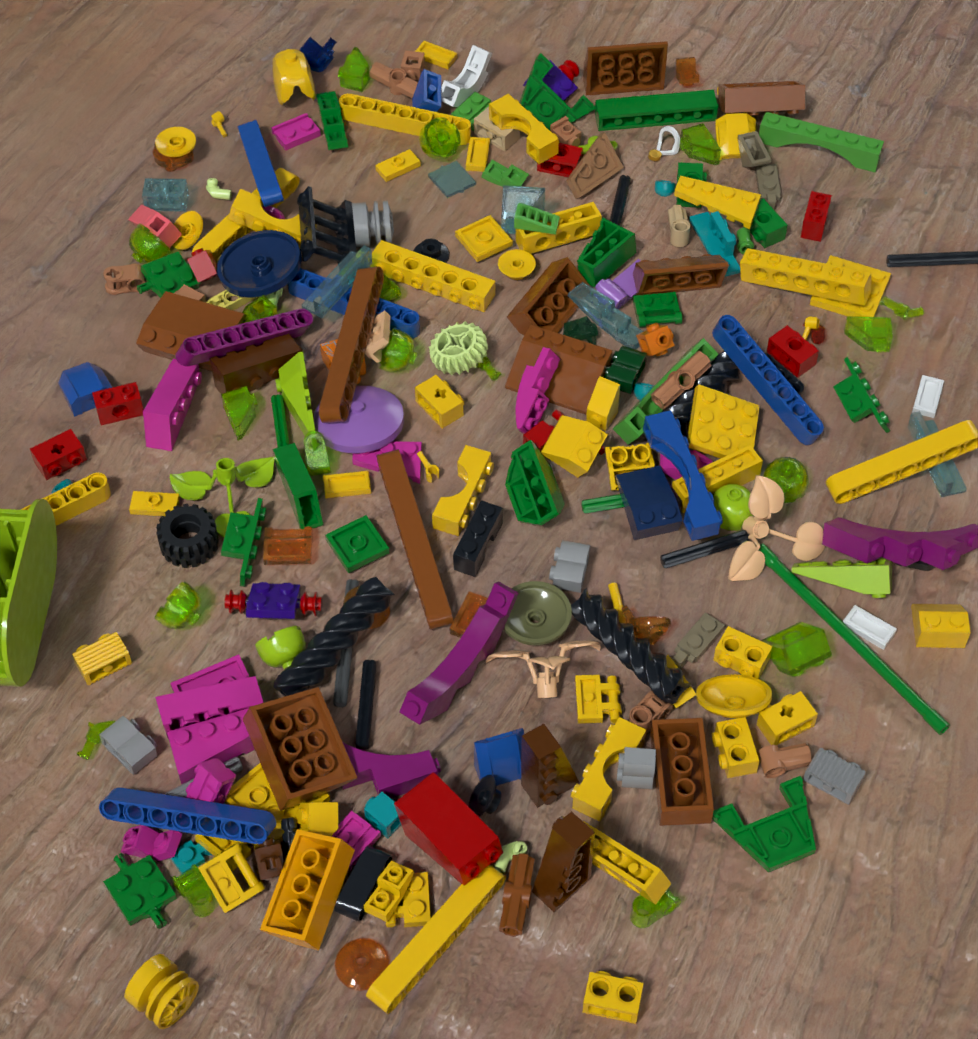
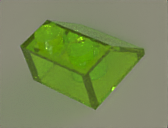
[761,622,832,677]

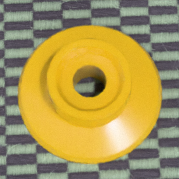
[498,249,536,280]

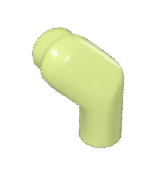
[206,178,232,200]
[494,841,528,873]

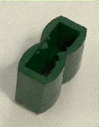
[604,345,647,394]

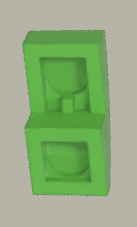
[481,160,529,190]

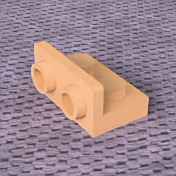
[365,310,390,363]

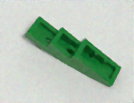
[316,91,348,150]

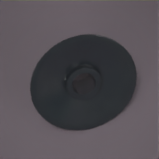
[413,238,450,263]
[468,775,502,817]

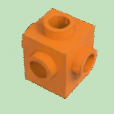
[636,323,675,356]

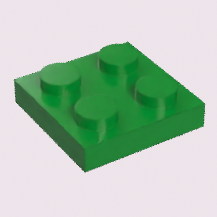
[325,515,389,573]

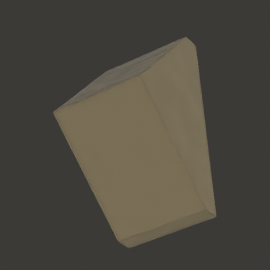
[737,131,771,167]

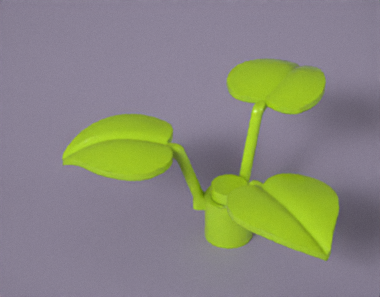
[170,457,274,537]

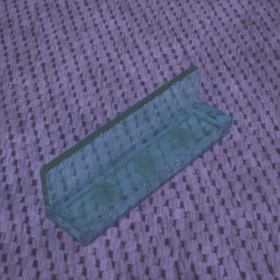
[302,245,372,318]
[908,411,967,497]

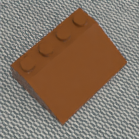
[583,41,668,96]
[136,291,245,372]
[505,324,613,415]
[243,687,358,811]

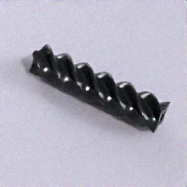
[664,345,741,435]
[273,577,395,697]
[571,588,691,704]

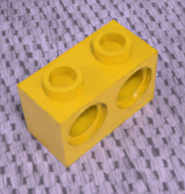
[713,626,773,679]
[712,717,759,778]
[582,971,643,1024]

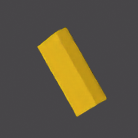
[415,41,458,70]
[466,137,490,172]
[323,471,371,499]

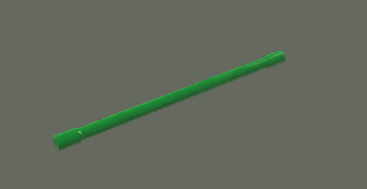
[758,543,950,735]

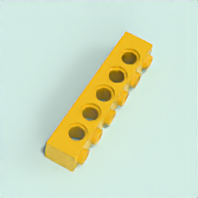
[369,240,495,312]
[740,248,871,306]

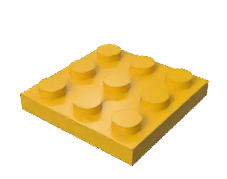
[810,255,891,324]
[687,384,760,459]
[225,763,330,843]

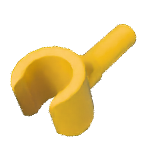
[211,111,227,137]
[802,316,820,340]
[417,451,439,483]

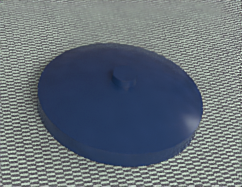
[217,230,302,298]

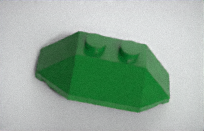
[505,440,565,526]

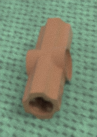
[369,62,418,99]
[650,351,712,409]

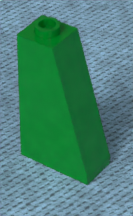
[273,443,323,532]

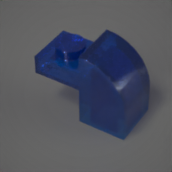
[299,37,337,72]

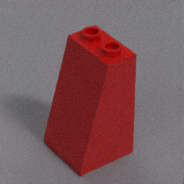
[394,772,503,886]

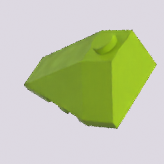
[275,352,318,450]
[792,557,892,598]

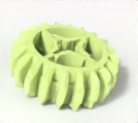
[429,321,488,375]

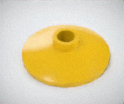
[155,127,196,157]
[172,211,203,250]

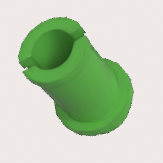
[737,228,754,254]

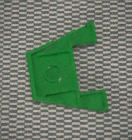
[519,53,595,130]
[712,776,816,873]

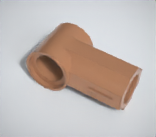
[757,743,812,778]

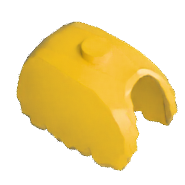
[272,49,316,105]

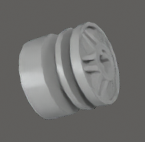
[352,200,394,247]

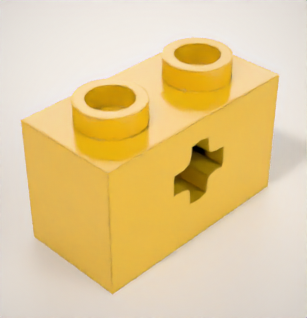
[415,375,464,429]
[756,691,818,745]

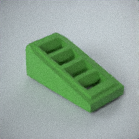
[514,203,560,234]

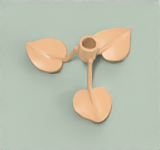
[728,475,825,581]
[486,640,601,698]

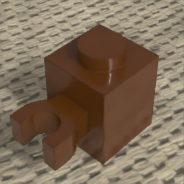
[253,837,284,880]

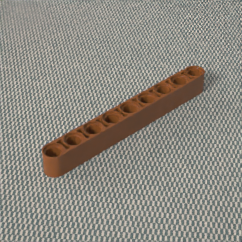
[319,266,384,423]
[376,449,454,630]

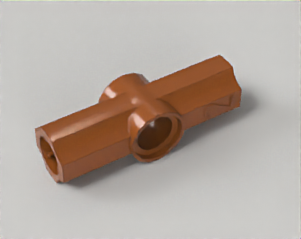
[499,853,535,937]

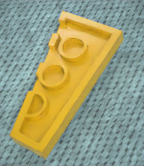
[674,176,761,229]

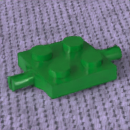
[137,251,200,298]
[103,853,177,929]

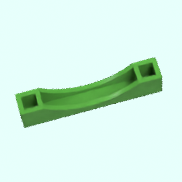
[759,112,884,172]
[613,338,718,445]

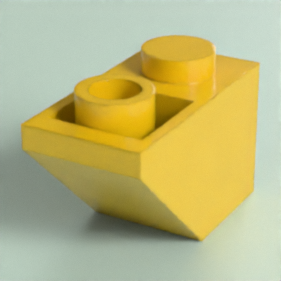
[297,802,338,836]

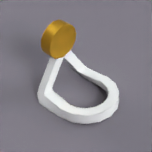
[648,126,680,161]

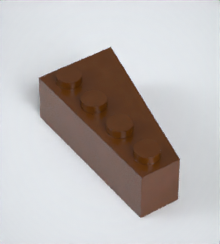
[210,333,302,403]

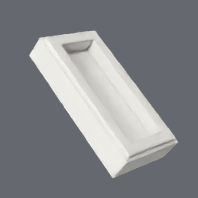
[912,375,944,418]
[843,605,897,650]

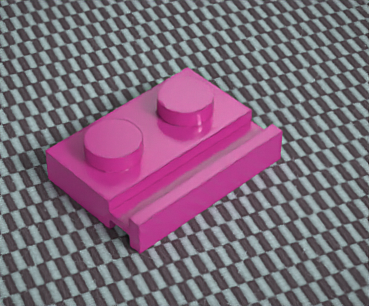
[271,113,321,151]
[331,811,381,874]

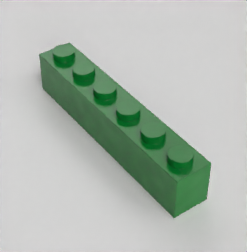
[595,90,718,131]

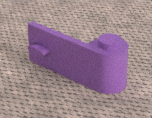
[595,259,640,312]

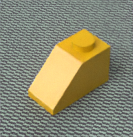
[586,376,620,431]

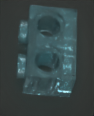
[142,178,189,212]

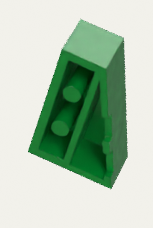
[577,218,637,288]

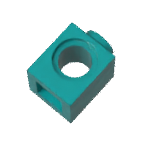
[364,792,401,839]

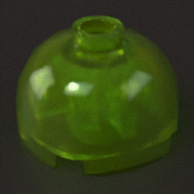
[419,117,461,159]
[129,223,171,264]
[378,328,417,373]
[763,457,809,503]
[155,581,201,630]

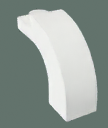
[441,45,492,107]

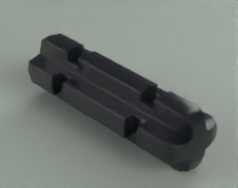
[281,817,297,860]

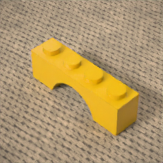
[489,94,559,164]
[228,189,317,248]
[432,445,494,536]
[571,717,646,822]

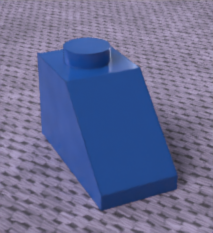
[412,69,441,112]

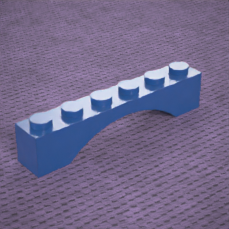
[643,410,723,541]

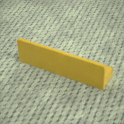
[672,445,763,513]

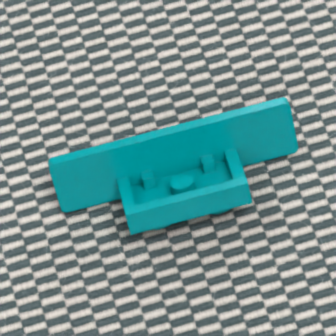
[689,211,740,277]

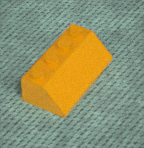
[260,829,355,951]

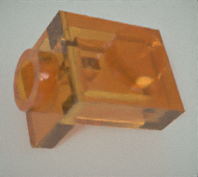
[676,57,699,86]

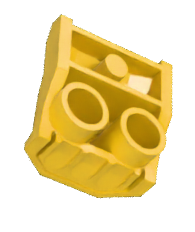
[715,113,756,160]
[604,443,655,491]

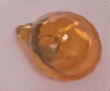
[621,605,672,645]

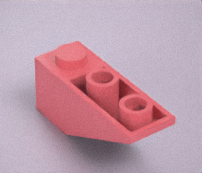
[128,204,182,250]

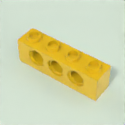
[516,202,602,254]
[583,821,672,905]

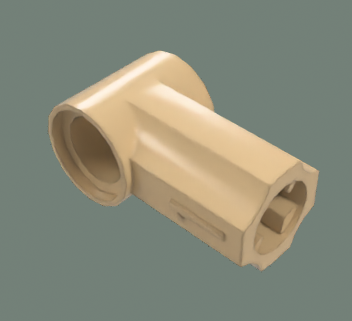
[668,205,690,247]

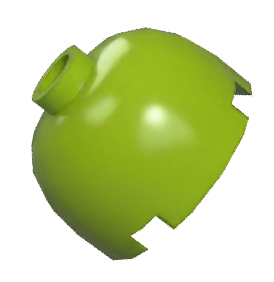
[713,484,753,531]
[255,626,306,670]

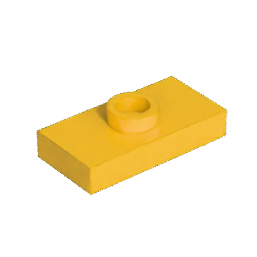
[375,149,421,182]
[129,491,180,516]

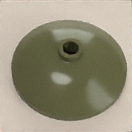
[504,581,572,645]

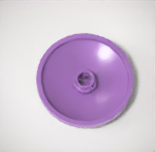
[313,386,404,453]

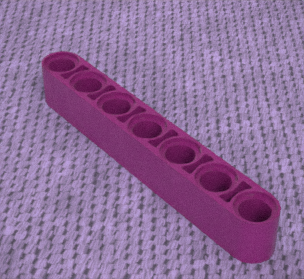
[175,309,313,366]

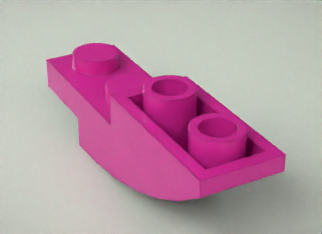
[516,347,560,434]

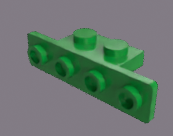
[833,357,891,433]
[221,498,266,587]

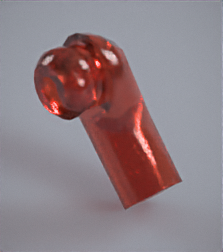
[803,321,825,344]

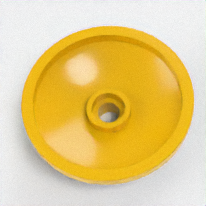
[696,674,772,719]

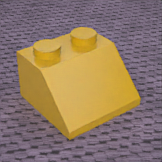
[541,415,608,478]
[911,604,971,648]

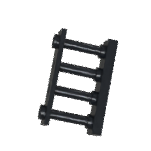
[297,186,358,276]

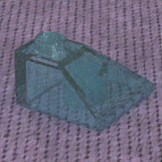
[501,185,545,234]

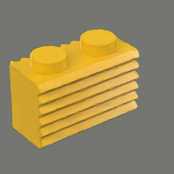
[72,632,132,685]

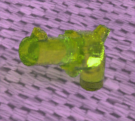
[879,296,924,320]
[476,352,502,381]
[77,720,115,760]

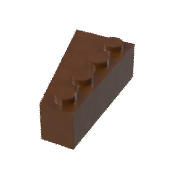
[521,723,580,808]
[532,811,595,913]

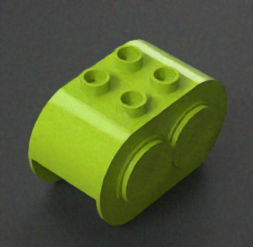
[0,499,57,687]

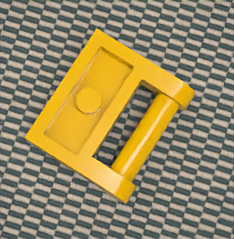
[198,842,265,913]

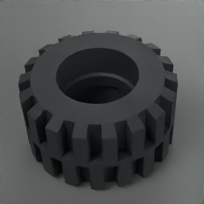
[156,504,219,568]

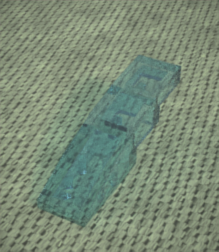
[568,282,644,350]

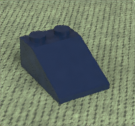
[615,466,683,540]

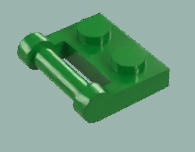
[633,292,682,328]

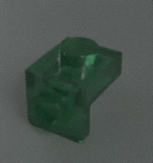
[563,316,598,345]

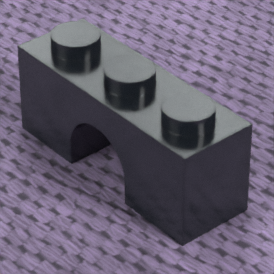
[453,500,503,577]

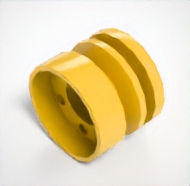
[124,954,199,1029]

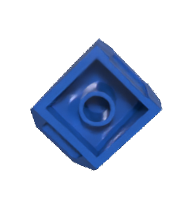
[58,362,112,417]
[474,728,524,786]

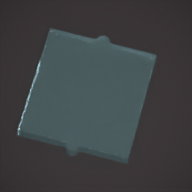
[428,161,476,198]

